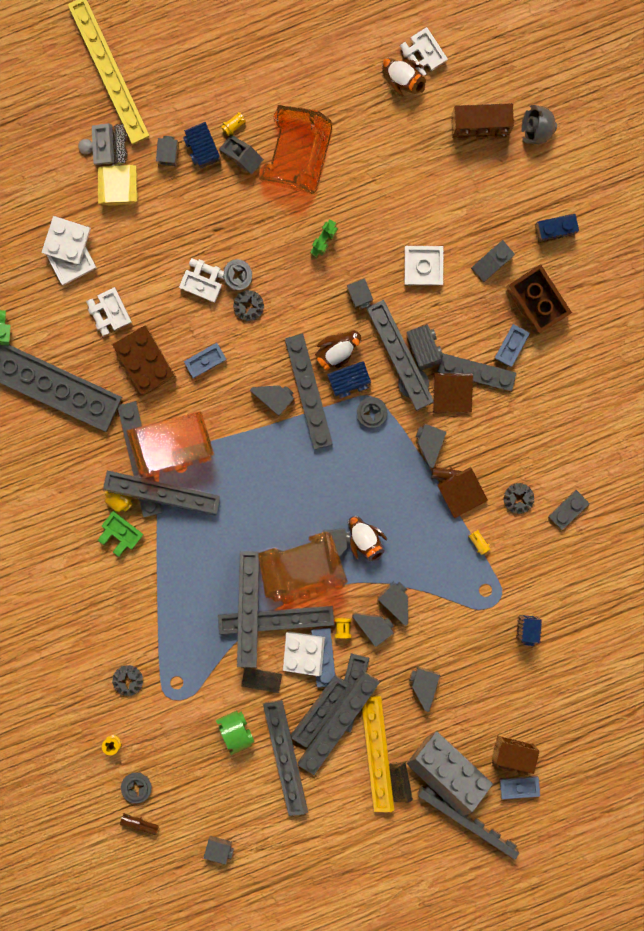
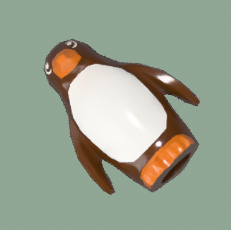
[382,58,426,97]
[315,330,361,371]
[347,516,387,562]

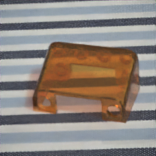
[126,411,215,479]
[258,531,348,604]

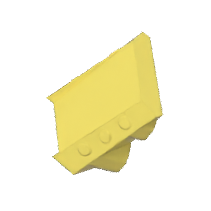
[98,165,138,206]

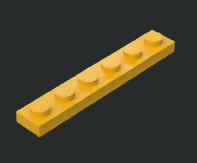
[362,696,394,812]

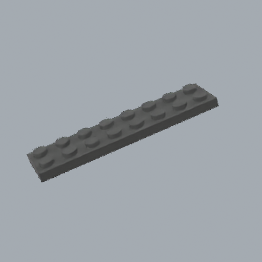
[0,345,123,432]

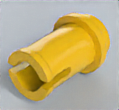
[221,112,246,136]
[468,530,490,555]

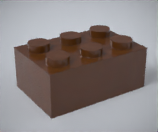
[451,103,514,140]
[506,264,572,336]
[112,325,176,396]

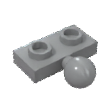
[78,123,114,165]

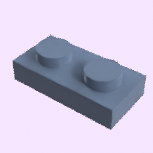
[494,324,530,367]
[184,343,227,378]
[500,776,540,799]

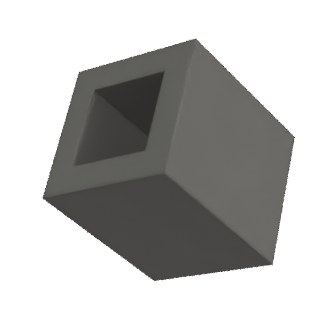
[156,136,179,167]
[347,278,373,310]
[204,835,234,865]

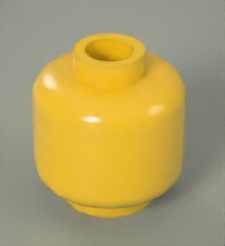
[104,492,133,512]

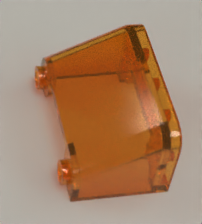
[259,105,333,194]

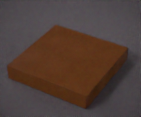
[433,373,473,412]
[437,467,488,519]

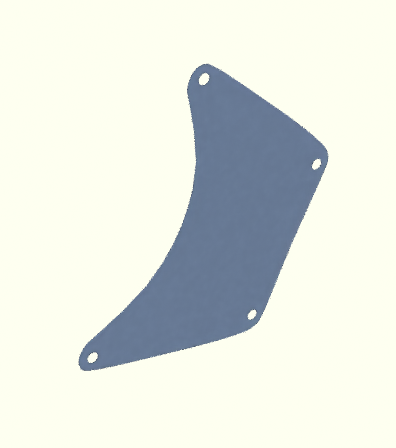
[156,395,502,700]

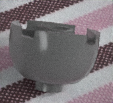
[521,105,557,144]

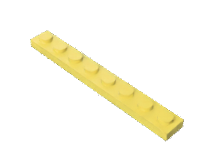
[68,0,150,145]

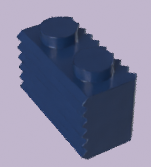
[183,122,221,169]
[535,214,579,243]
[327,361,372,398]
[516,615,542,646]

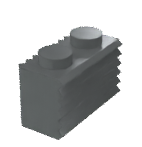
[406,324,443,371]

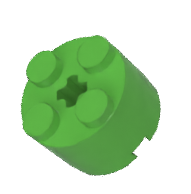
[216,711,255,755]

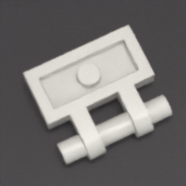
[399,27,448,76]
[179,258,225,303]
[86,287,132,336]

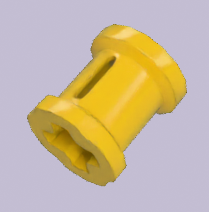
[334,618,351,638]
[102,735,121,755]

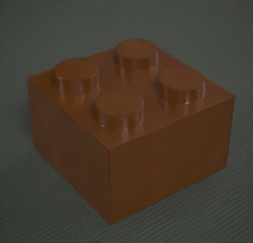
[492,735,540,775]

